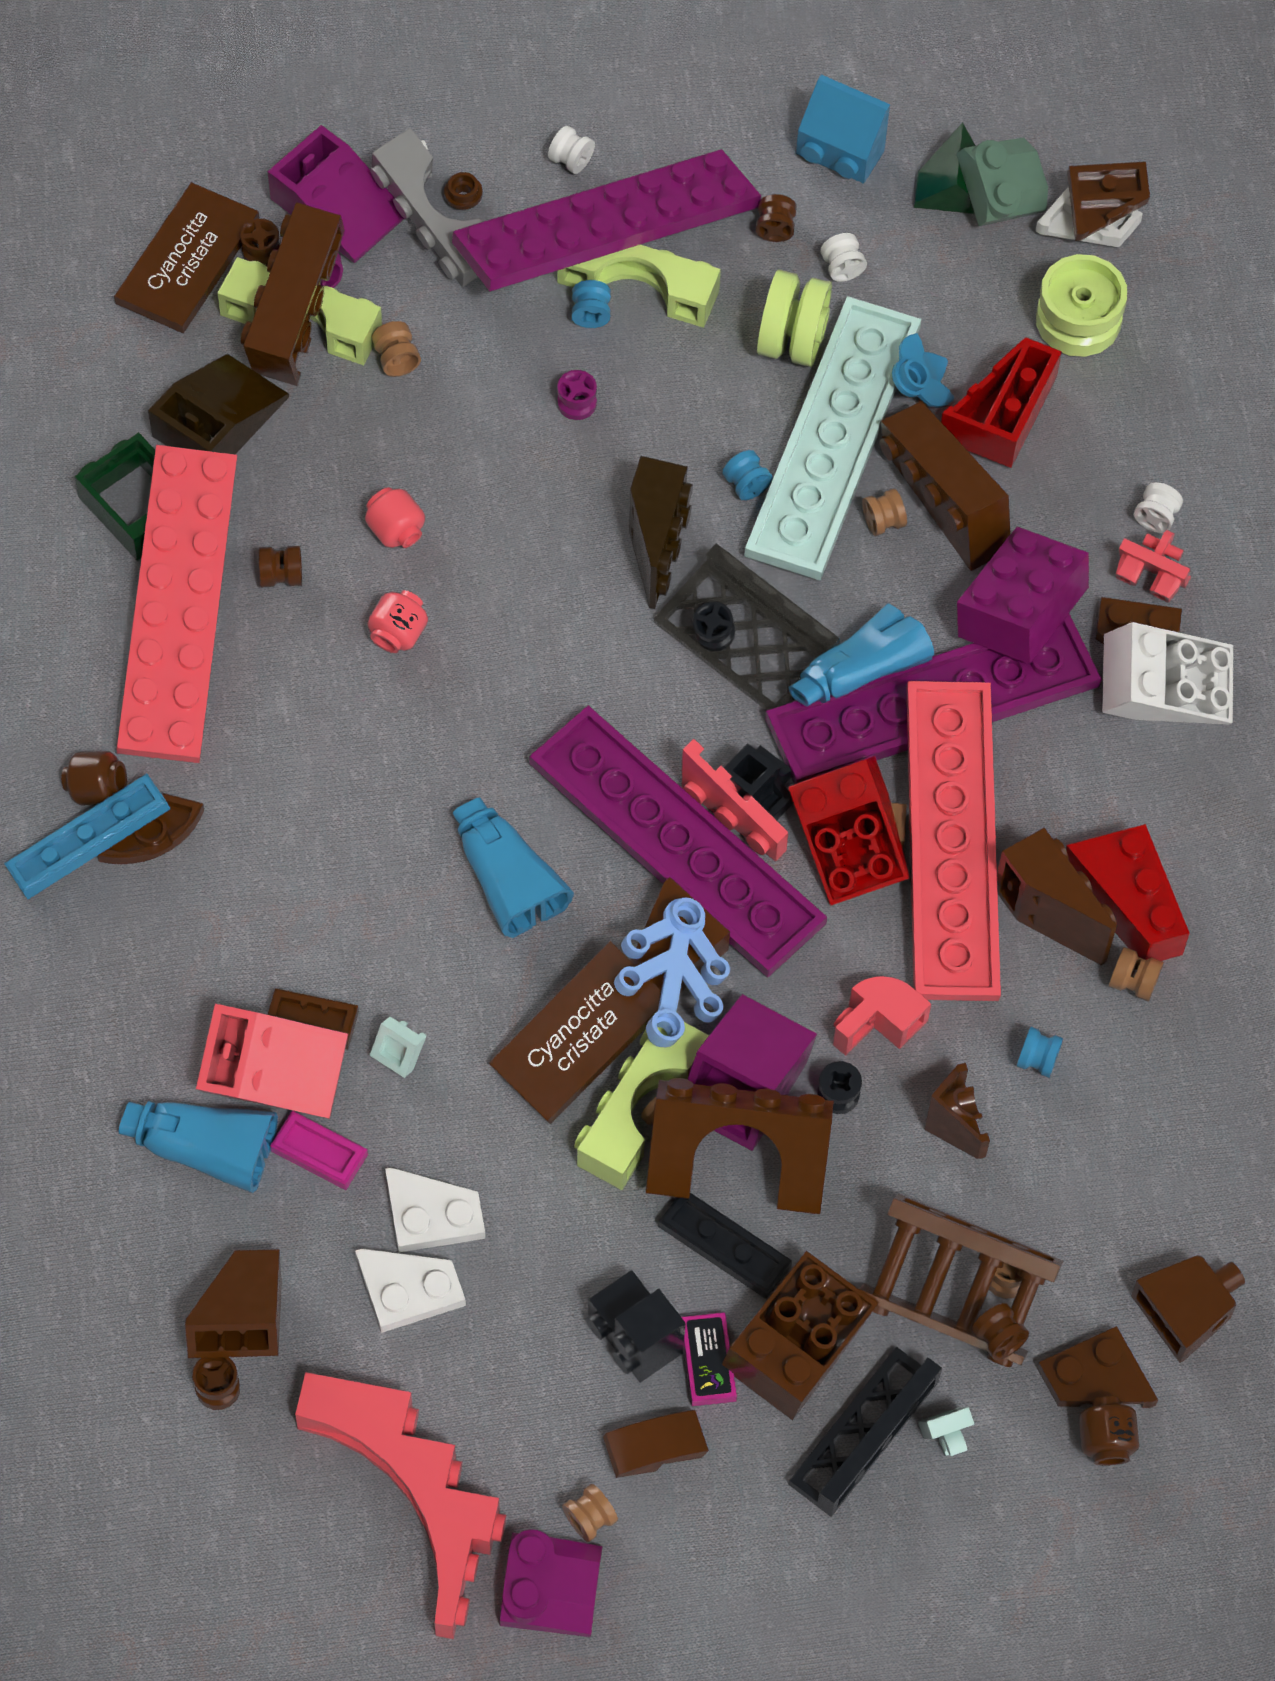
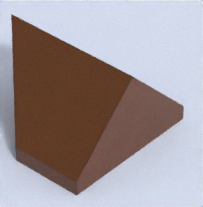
[924,1063,990,1159]

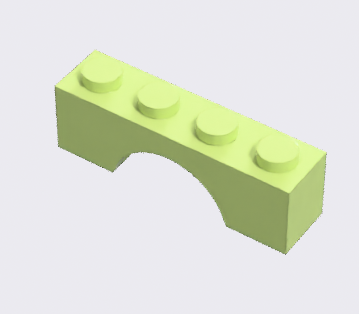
[557,245,721,328]
[218,257,382,366]
[574,1022,709,1190]

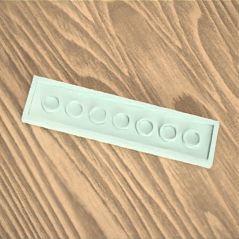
[744,296,921,581]

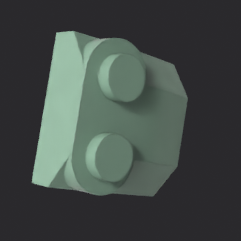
[956,137,1048,226]

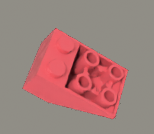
[196,1004,349,1119]

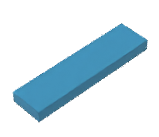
[4,773,170,900]

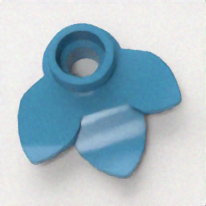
[892,334,954,408]

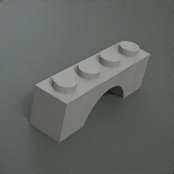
[370,128,482,287]

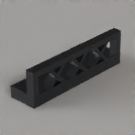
[788,1347,942,1517]

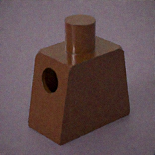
[1131,1255,1245,1363]

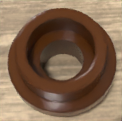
[444,172,483,210]

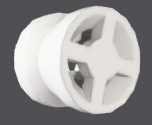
[548,126,595,174]
[820,233,867,282]
[1134,482,1183,533]

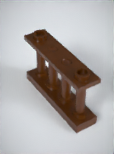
[859,1194,1064,1367]

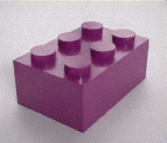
[957,526,1089,664]

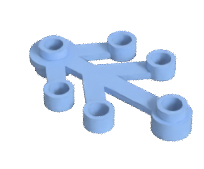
[614,898,730,1048]

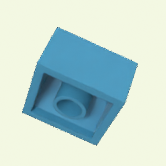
[796,74,890,184]

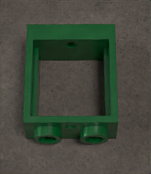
[74,432,155,561]

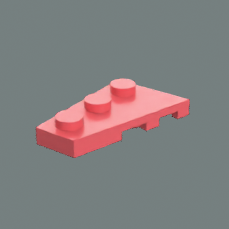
[681,739,788,861]

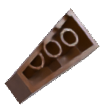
[241,202,345,386]
[879,401,1011,571]

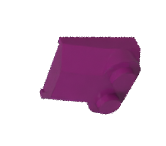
[500,1530,603,1637]

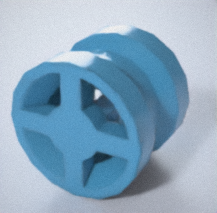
[572,280,611,328]
[722,450,773,501]
[1017,1027,1063,1078]

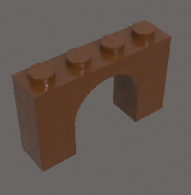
[646,1078,834,1214]

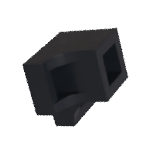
[724,743,794,820]

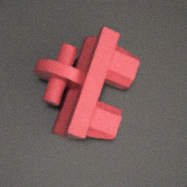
[1116,530,1191,603]

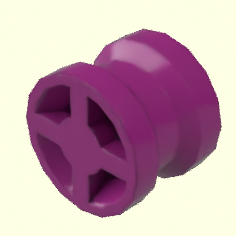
[557,370,597,420]

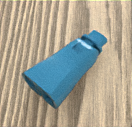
[789,603,934,707]
[453,797,574,938]
[119,1101,278,1193]

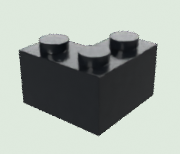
[586,1270,686,1383]

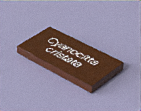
[114,182,260,334]
[489,941,661,1124]

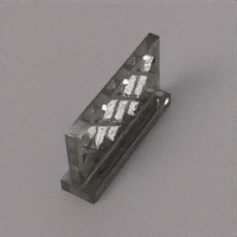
[653,543,841,711]

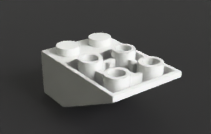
[1102,622,1233,725]

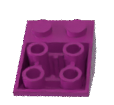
[267,125,404,263]

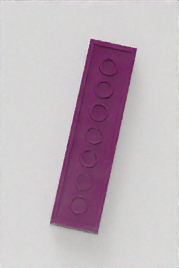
[452,149,761,291]
[765,614,1101,784]
[529,705,827,978]

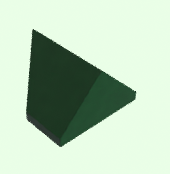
[914,122,976,214]

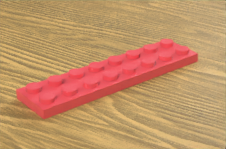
[117,445,237,763]
[906,681,1001,1001]

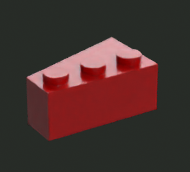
[941,337,1062,468]
[1066,824,1190,961]

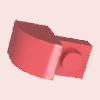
[833,976,931,1056]

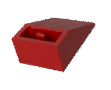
[788,756,910,906]

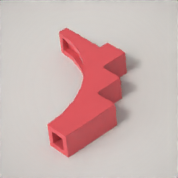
[295,1372,506,1639]

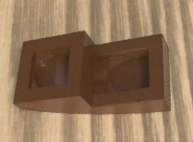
[603,1410,709,1478]

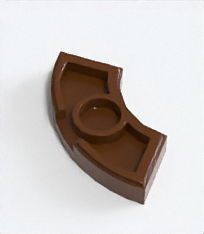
[97,793,204,864]

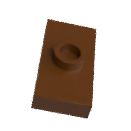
[267,988,359,1050]

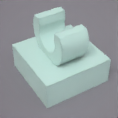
[370,1017,426,1078]
[918,1407,975,1456]

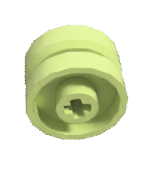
[1036,254,1127,357]
[757,270,832,367]

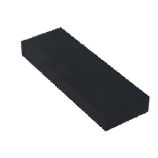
[659,1193,792,1299]

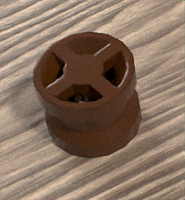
[756,194,797,242]
[240,218,280,266]
[972,1303,1029,1360]

